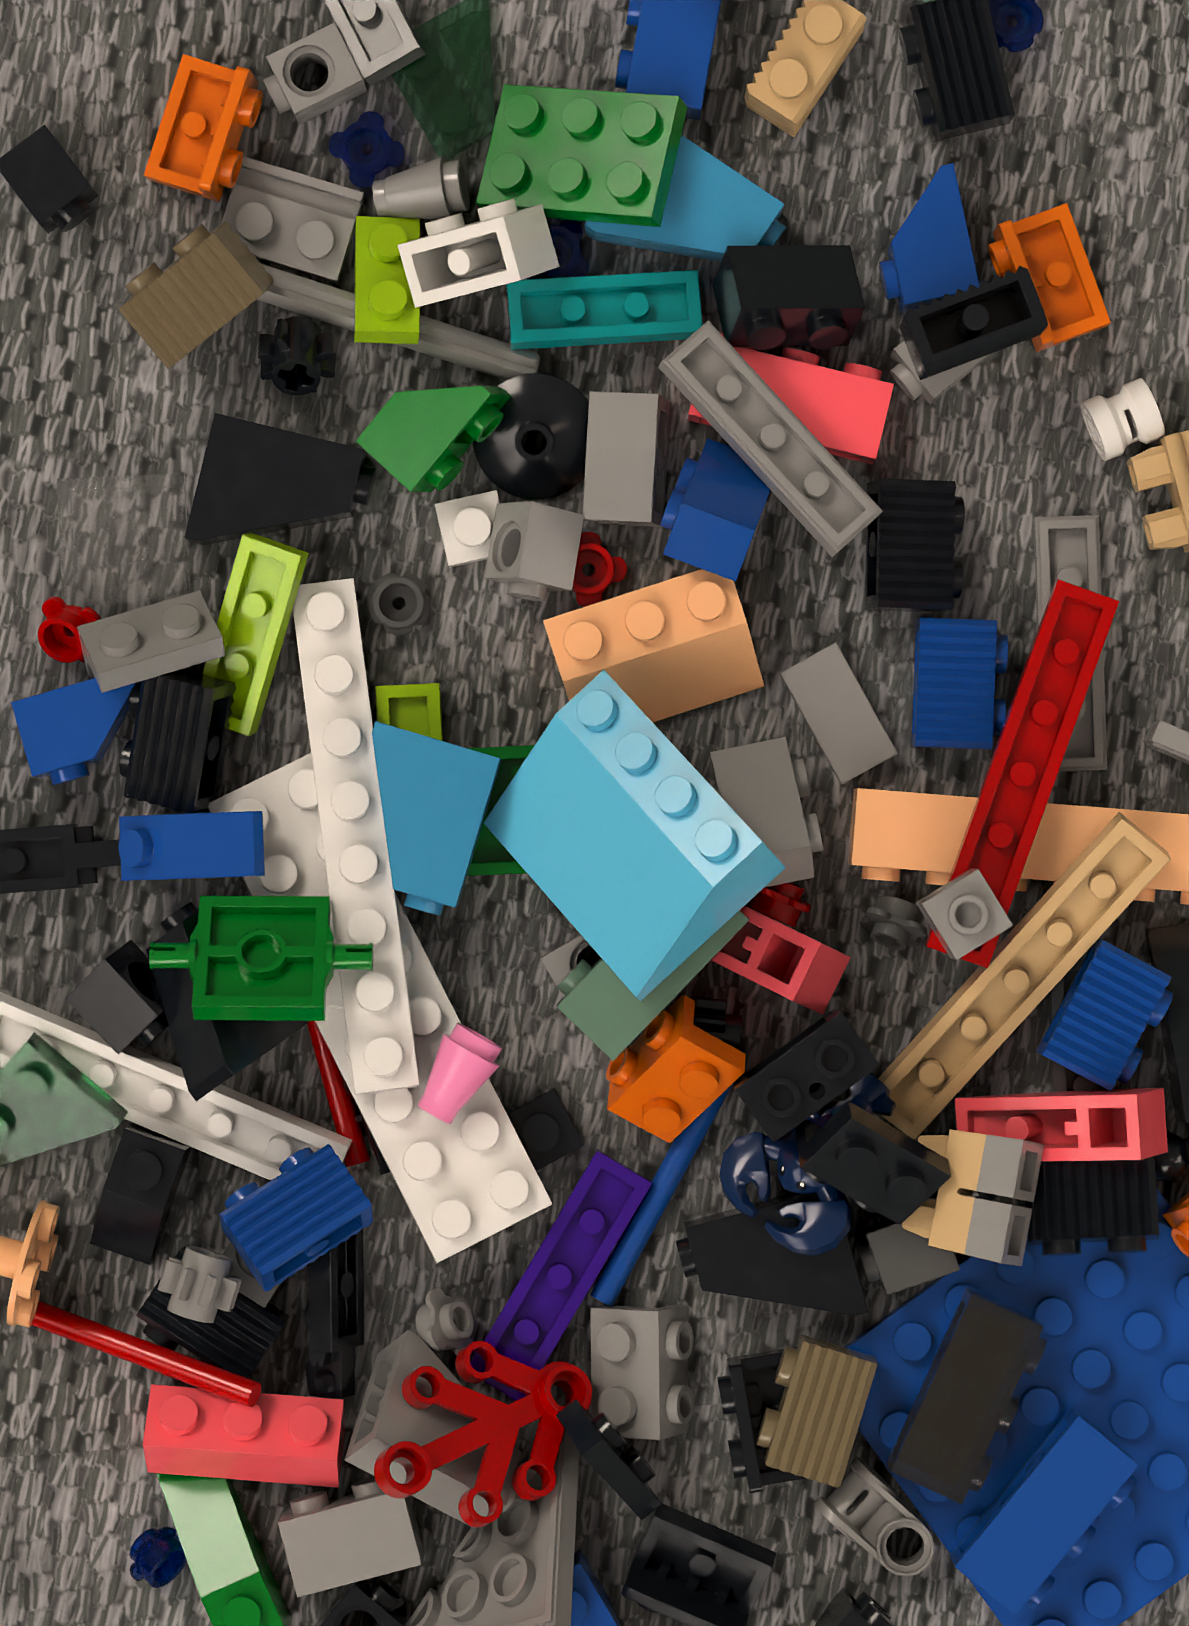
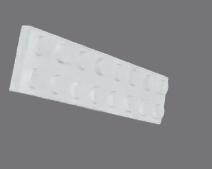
[208,753,552,1264]

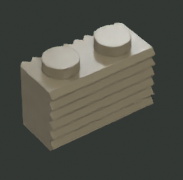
[118,221,274,369]
[756,1334,878,1488]

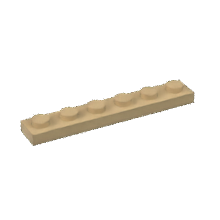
[878,812,1171,1140]

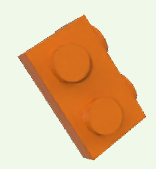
[144,54,263,203]
[988,203,1111,352]
[606,995,746,1143]

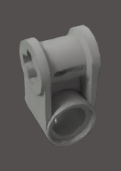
[814,1456,934,1577]

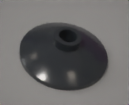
[473,373,589,500]

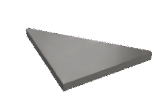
[405,1395,579,1626]

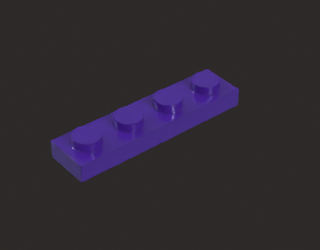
[470,1149,652,1401]

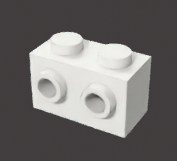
[397,198,560,308]

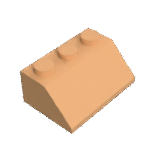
[543,569,764,722]

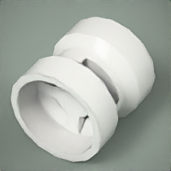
[1080,378,1165,461]

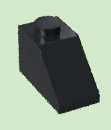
[90,1123,192,1265]

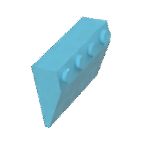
[484,670,786,1001]

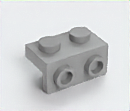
[77,590,225,693]
[590,1304,694,1440]

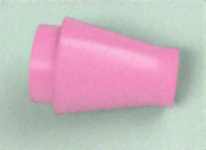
[417,1022,502,1124]

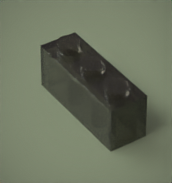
[887,1287,1047,1504]

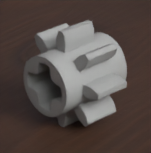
[157,1246,242,1323]

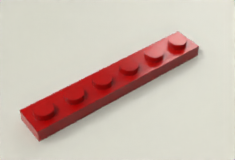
[925,579,1119,969]

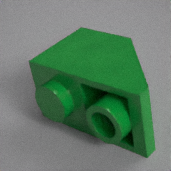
[356,385,511,492]

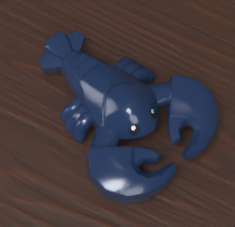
[719,1074,896,1256]

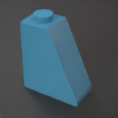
[585,135,787,262]
[372,721,502,916]

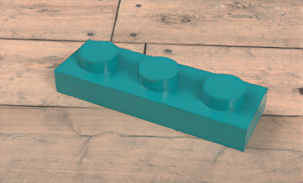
[506,270,702,350]

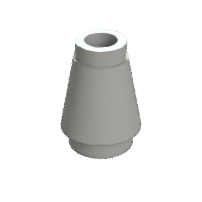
[372,156,470,219]

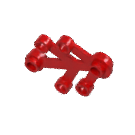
[374,1341,592,1528]

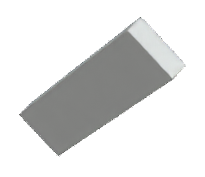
[658,320,883,557]
[1033,515,1107,772]

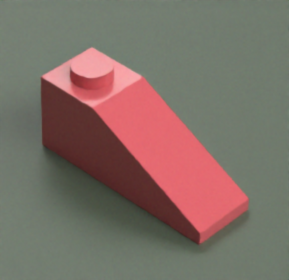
[711,906,851,1015]
[955,1088,1168,1161]

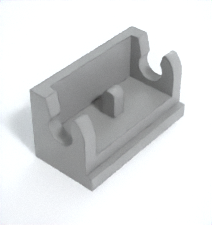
[582,391,670,528]

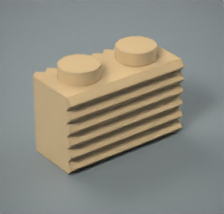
[744,0,867,137]

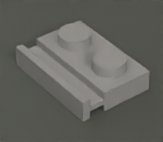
[221,156,365,284]

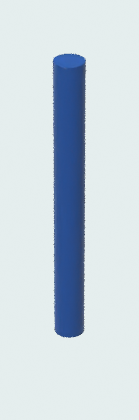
[590,1084,733,1307]

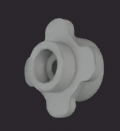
[416,1288,474,1356]

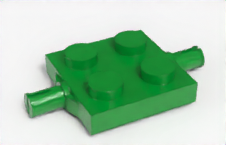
[149,896,374,1021]

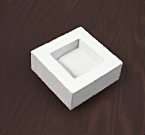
[435,490,500,568]

